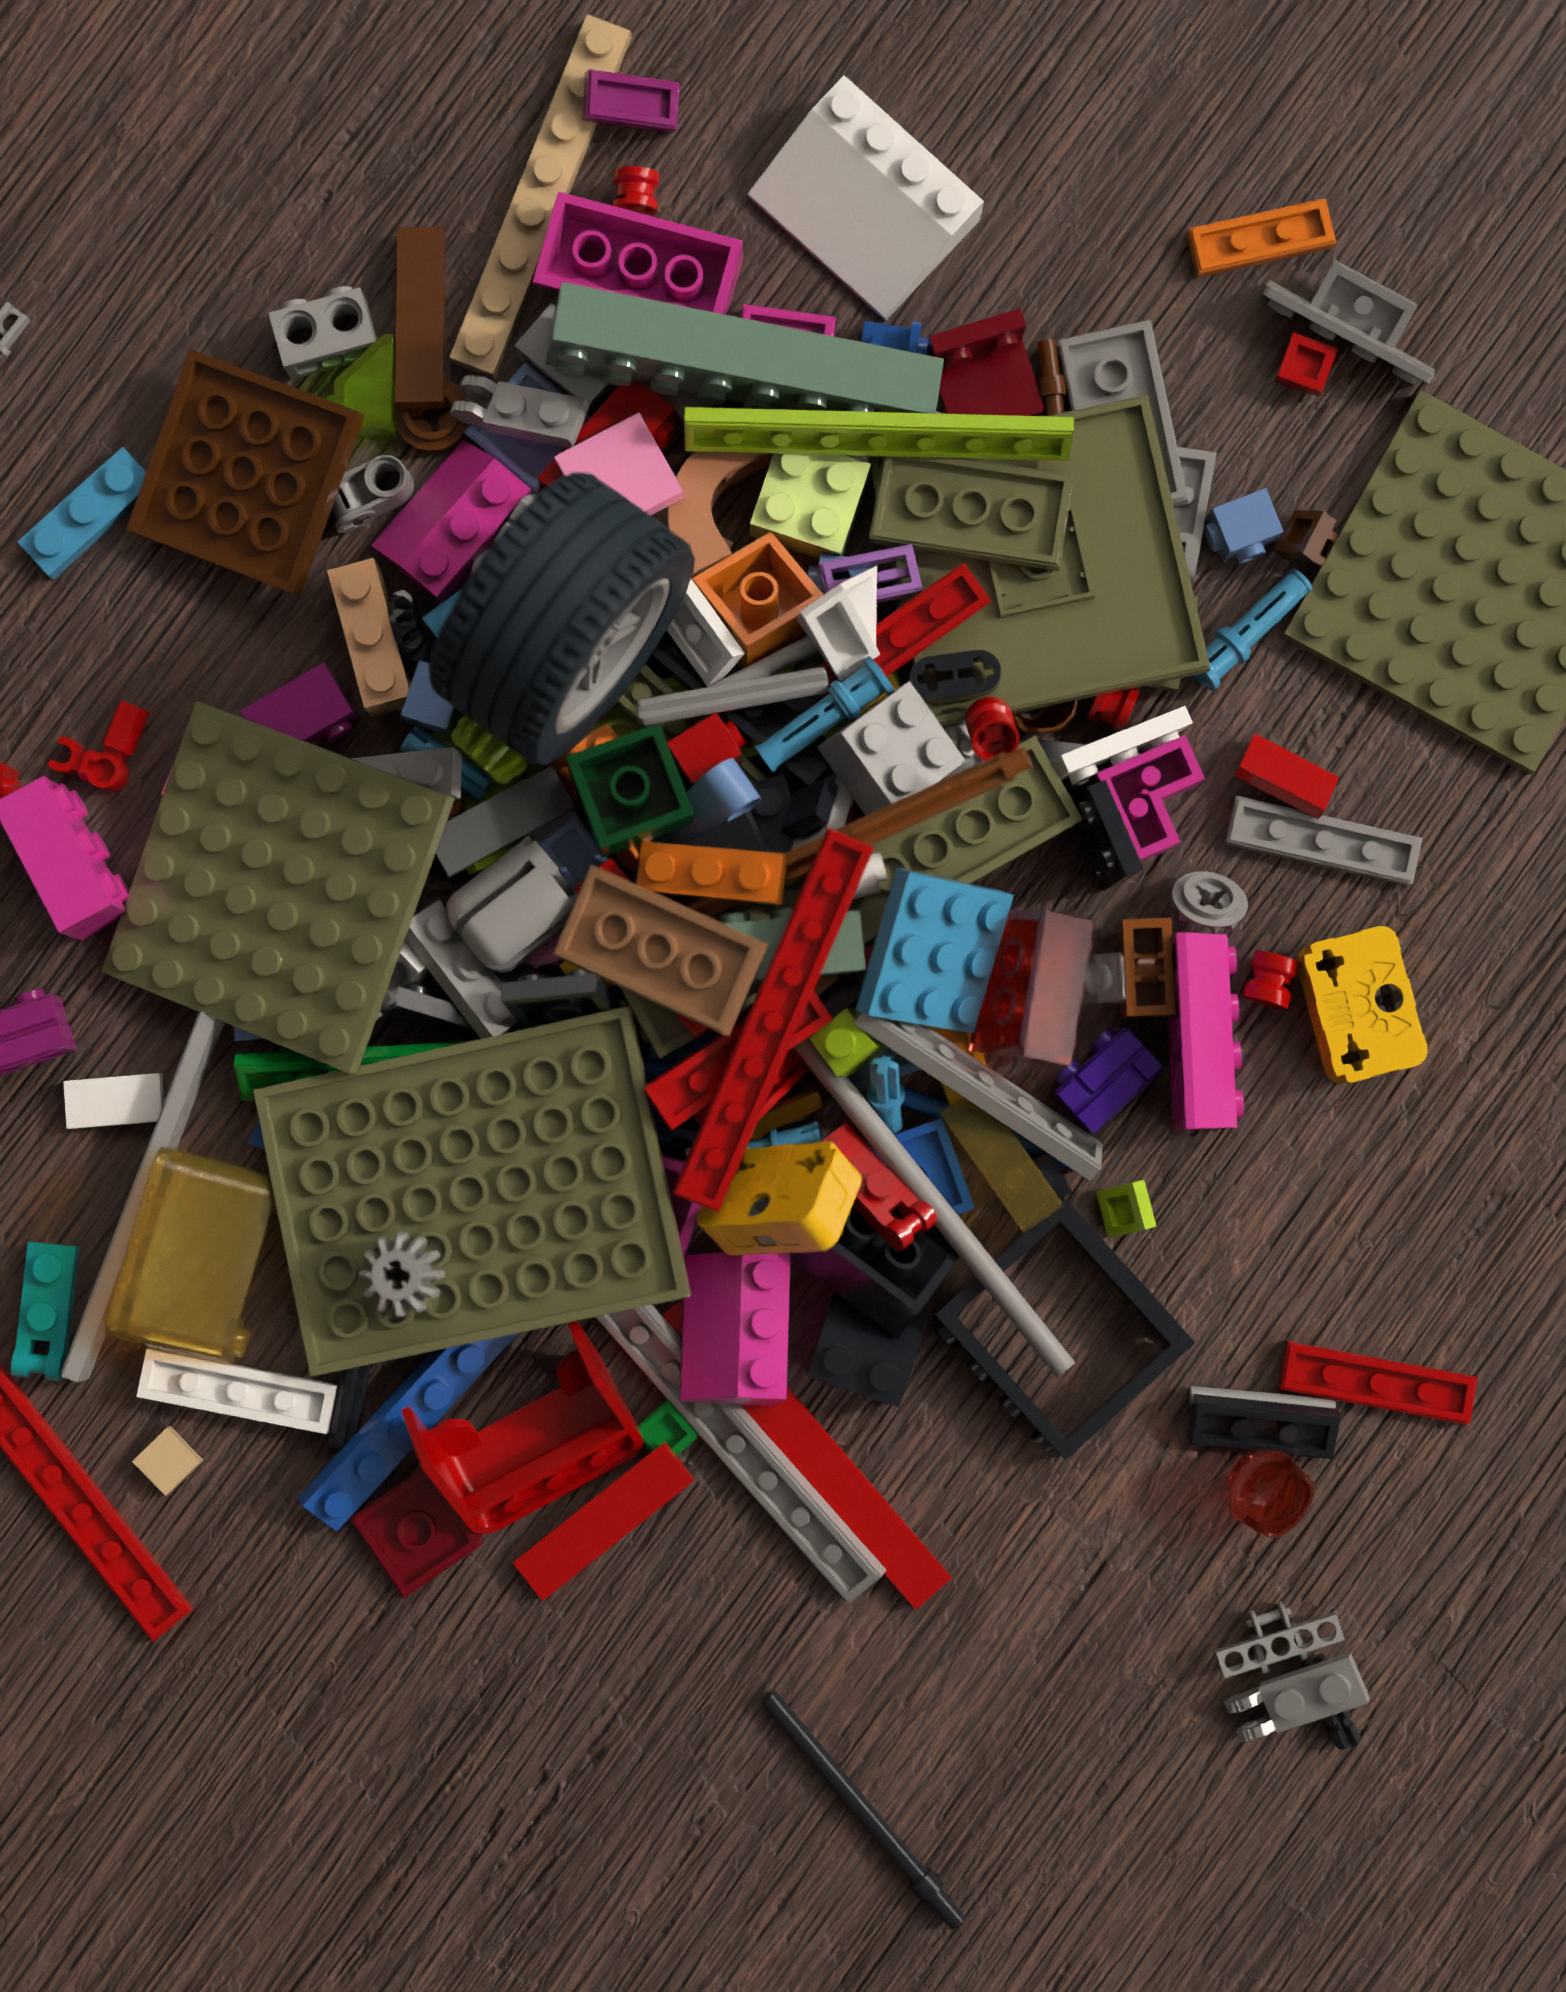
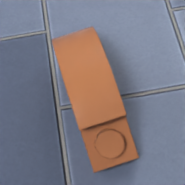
[667,451,774,579]

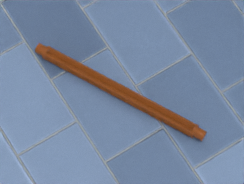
[682,747,1032,918]

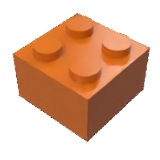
[692,532,823,669]

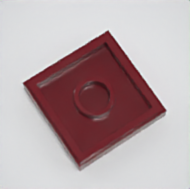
[349,1469,485,1599]

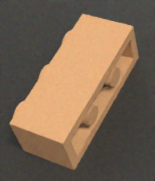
[327,558,412,717]

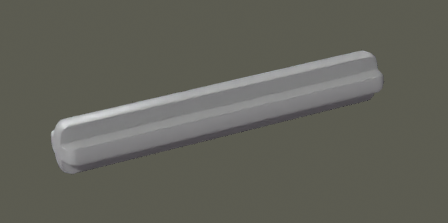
[637,667,829,726]

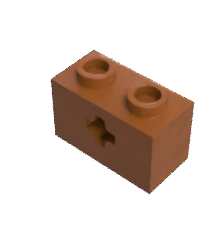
[1116,918,1176,1020]

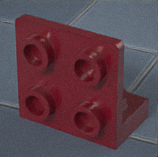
[927,308,1044,416]

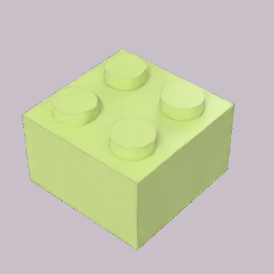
[750,453,871,559]

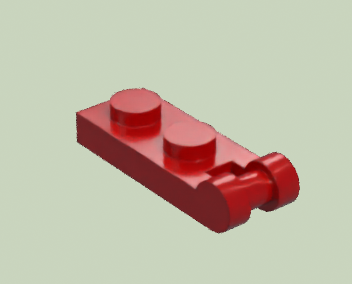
[821,1122,937,1251]

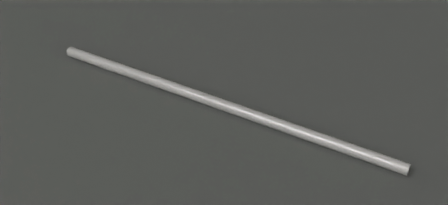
[650,838,1075,1377]

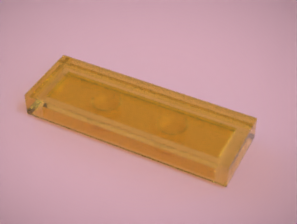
[940,1097,1063,1233]

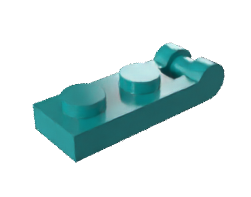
[11,1241,80,1381]

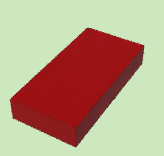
[1234,733,1339,819]

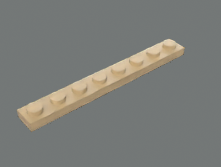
[449,14,631,379]

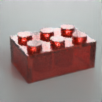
[968,910,1094,1066]

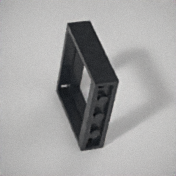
[933,1197,1195,1460]

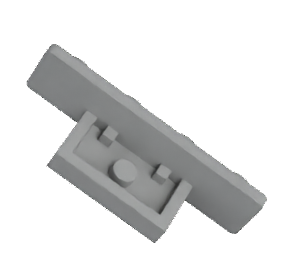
[1262,260,1435,385]

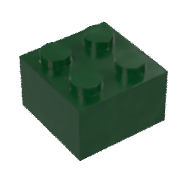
[566,723,694,858]

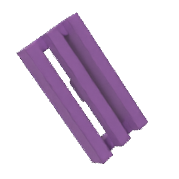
[817,544,923,603]

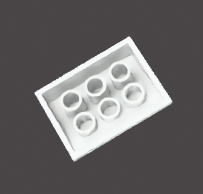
[748,75,984,321]

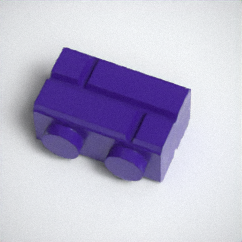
[1051,1027,1165,1135]

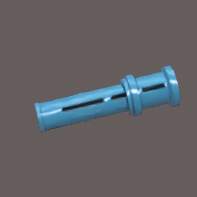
[1193,569,1313,691]
[755,656,895,772]

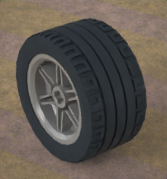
[429,472,695,765]

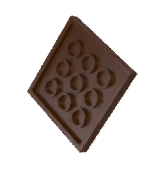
[126,349,365,596]

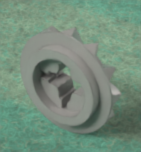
[1171,871,1248,934]

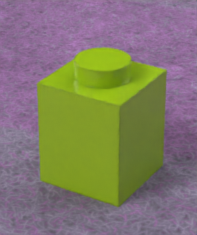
[809,1008,888,1077]

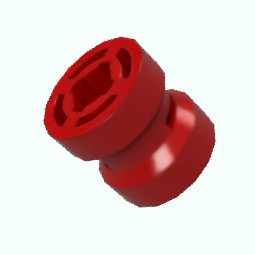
[965,697,1020,760]
[1241,950,1301,1010]

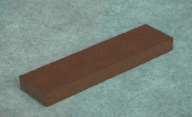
[395,227,446,409]

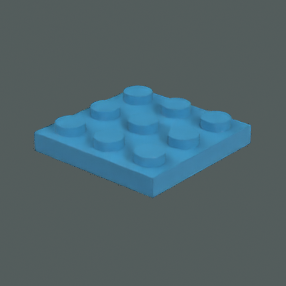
[856,868,1014,1034]

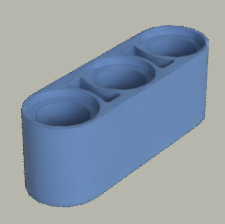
[657,758,761,845]

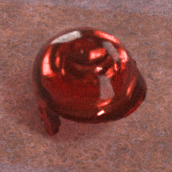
[1227,1449,1315,1538]

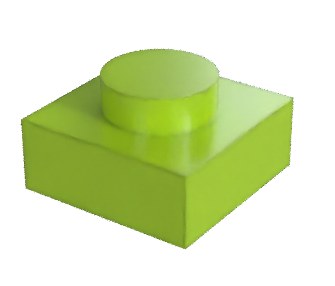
[1096,1180,1157,1238]

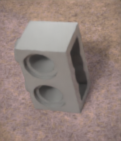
[269,286,382,380]

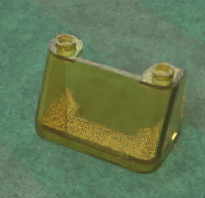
[105,1146,278,1365]

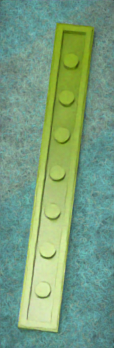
[684,407,1074,461]

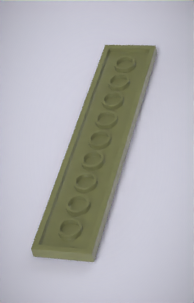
[619,736,1083,1059]

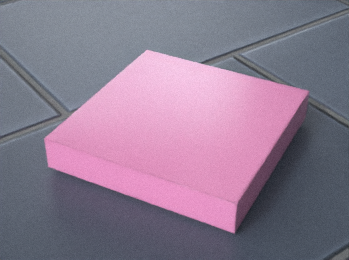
[554,413,685,516]

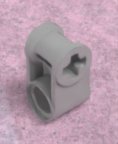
[332,455,415,533]

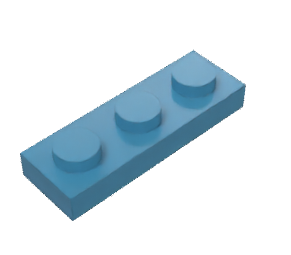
[17,447,146,580]

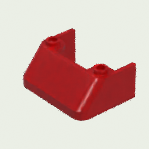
[401,1321,643,1534]

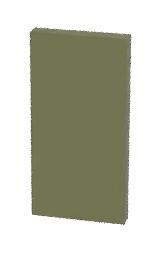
[869,456,1075,572]

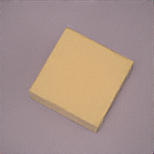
[132,1426,204,1496]

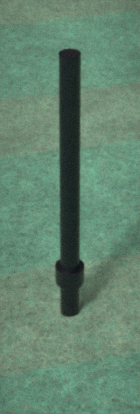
[761,1691,966,1930]

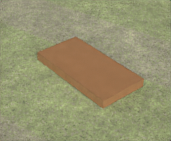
[553,865,768,1035]

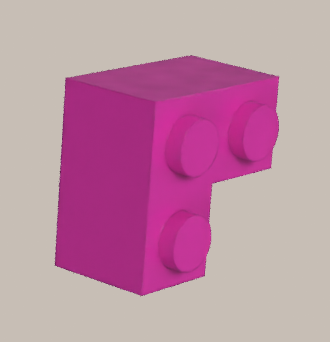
[1091,735,1205,862]

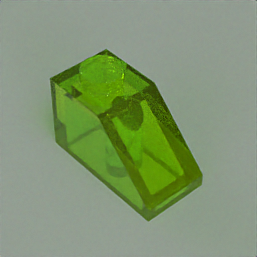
[326,334,397,440]

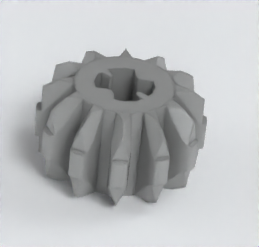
[358,1232,445,1317]

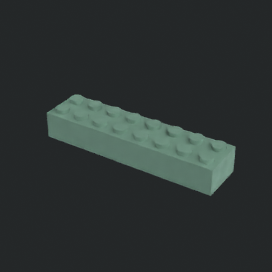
[545,282,944,414]

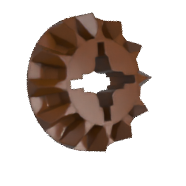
[394,379,469,452]

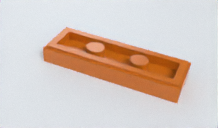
[1186,198,1336,278]

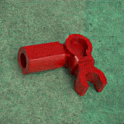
[48,700,151,792]

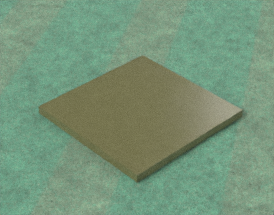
[868,395,1210,728]

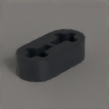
[910,650,1001,704]

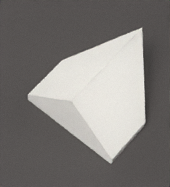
[798,566,880,682]

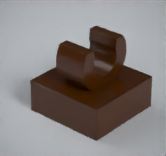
[1274,510,1338,566]

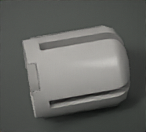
[446,835,578,973]

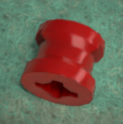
[611,166,660,217]
[1086,688,1140,733]

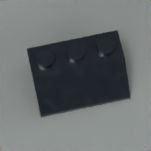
[790,1205,960,1339]

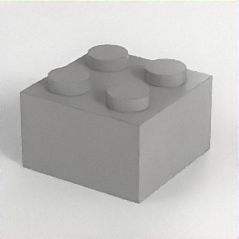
[817,681,966,816]

